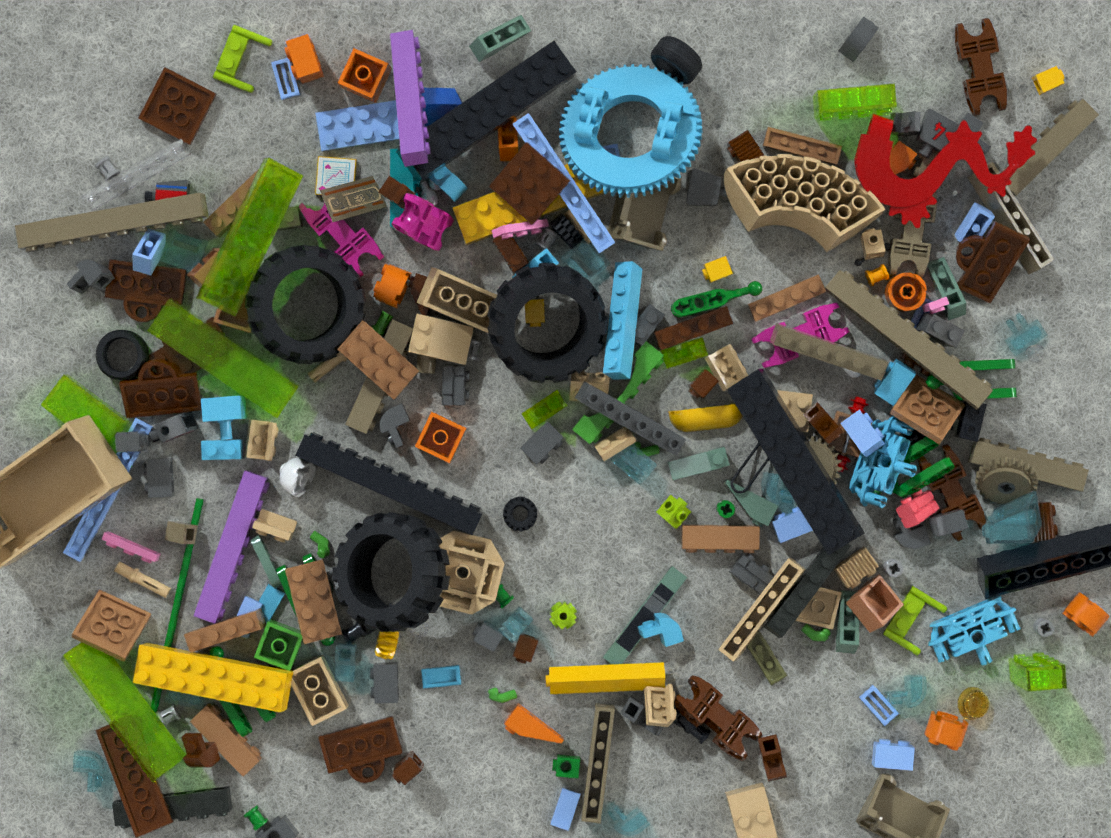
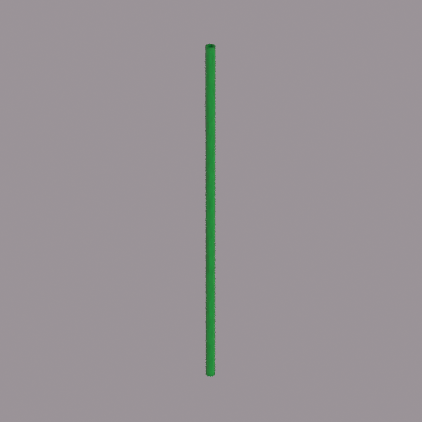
[143,498,204,754]

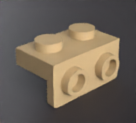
[704,344,748,391]
[569,371,610,401]
[244,419,278,461]
[594,427,637,461]
[252,509,297,543]
[644,684,677,727]

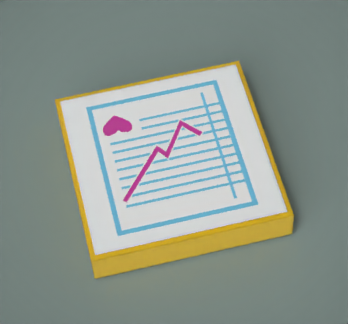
[315,156,357,196]

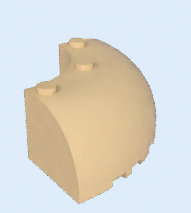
[724,154,886,252]

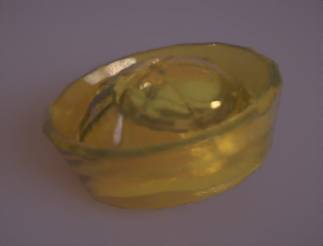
[958,687,989,720]

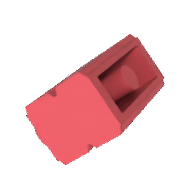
[896,489,939,528]

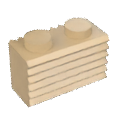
[834,547,879,589]

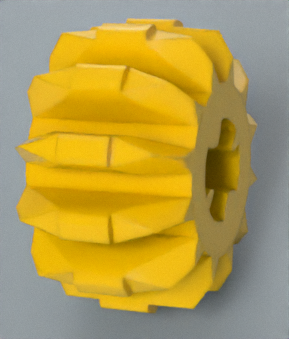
[375,631,399,659]

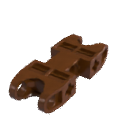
[955,18,1007,116]
[918,444,987,542]
[674,675,762,761]

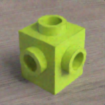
[656,495,691,529]
[549,601,577,629]

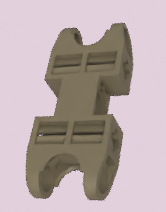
[888,192,937,278]

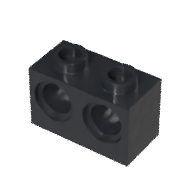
[955,401,987,442]

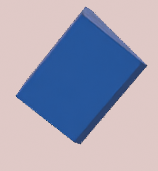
[421,88,462,127]

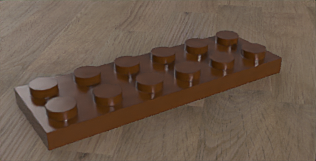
[95,715,174,838]

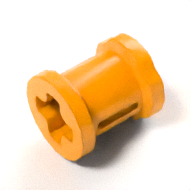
[865,264,889,287]

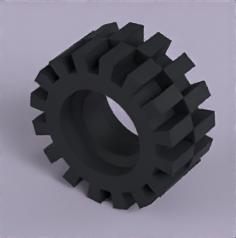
[549,213,584,249]
[503,496,537,532]

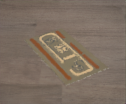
[320,176,387,222]

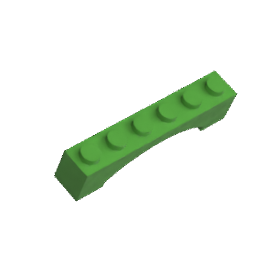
[572,341,664,444]

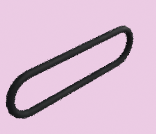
[730,442,769,494]

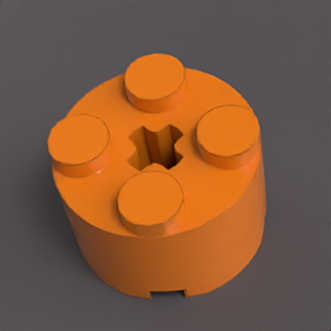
[373,264,412,308]
[884,272,927,312]
[1062,592,1110,637]
[924,711,968,751]

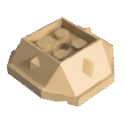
[439,530,505,615]

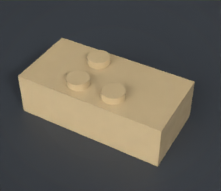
[417,267,497,334]
[725,782,778,838]

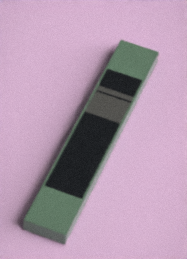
[603,566,687,665]

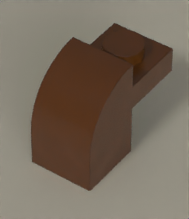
[378,176,415,209]
[803,402,844,444]
[181,733,220,768]
[758,734,787,782]

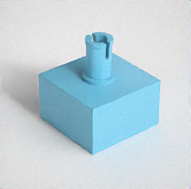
[201,396,247,440]

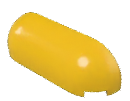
[668,404,743,432]

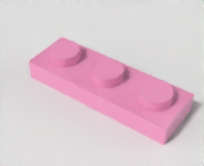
[492,219,549,240]
[102,531,161,563]

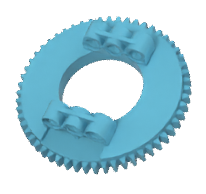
[559,64,703,198]

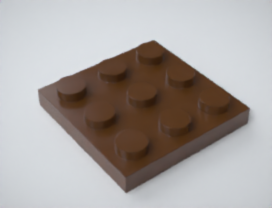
[138,67,217,145]
[489,142,571,225]

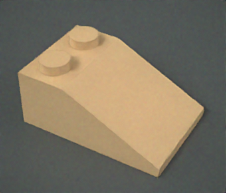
[408,314,474,365]

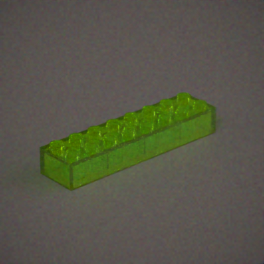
[196,158,303,316]
[147,298,300,418]
[61,642,186,783]

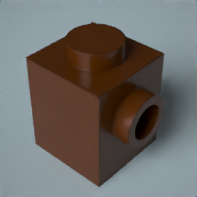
[513,632,539,664]

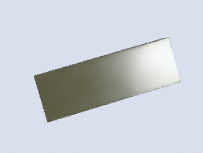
[747,631,787,686]

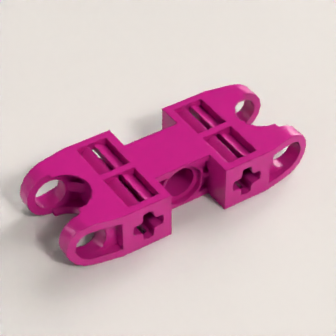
[299,186,384,278]
[392,193,454,251]
[751,302,850,368]

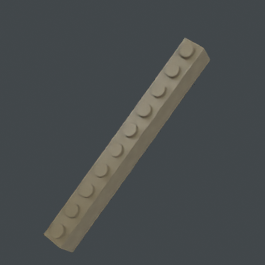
[15,193,209,252]
[825,270,993,410]

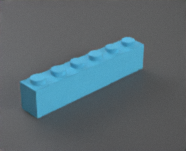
[603,261,643,380]

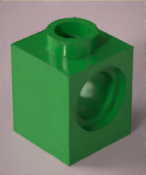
[552,754,580,778]

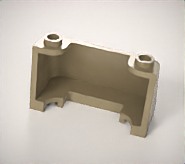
[608,176,682,251]
[856,773,950,838]

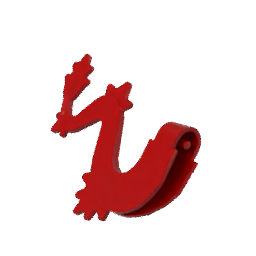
[854,114,1037,228]

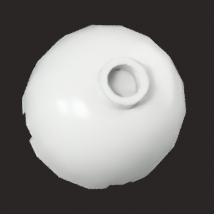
[279,458,316,497]

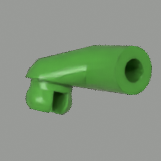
[630,442,660,457]
[310,530,330,559]
[801,623,831,641]
[488,687,517,703]

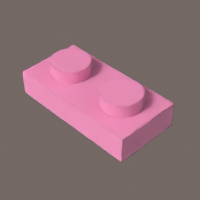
[922,297,949,314]

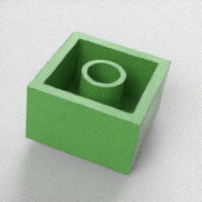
[254,619,303,671]

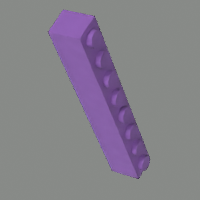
[390,30,431,167]
[194,470,270,624]

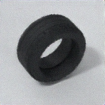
[651,36,702,84]
[96,330,149,380]

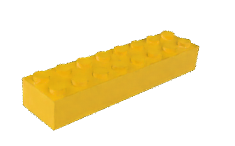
[453,164,604,245]
[133,643,293,712]

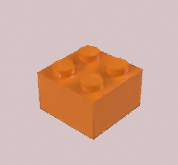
[284,34,324,84]
[338,48,392,103]
[415,412,467,463]

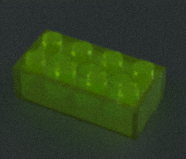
[813,84,897,121]
[41,374,129,446]
[1008,652,1067,692]

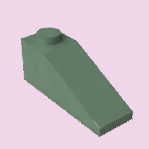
[469,15,531,62]
[927,257,967,321]
[668,446,730,480]
[724,479,778,527]
[836,590,859,654]

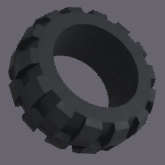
[245,245,366,364]
[487,263,608,383]
[332,512,450,632]

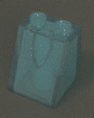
[982,491,1042,544]

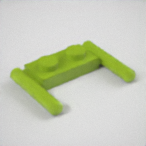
[213,25,272,93]
[883,586,947,655]

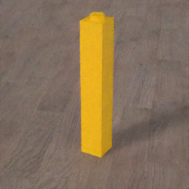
[546,662,665,694]

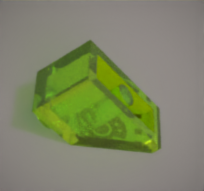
[661,337,708,369]
[521,390,568,429]

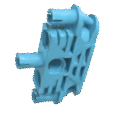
[849,416,917,508]
[928,595,1021,665]

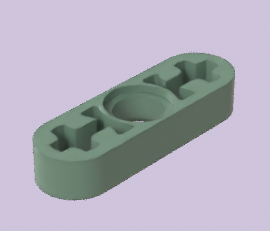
[250,535,282,589]

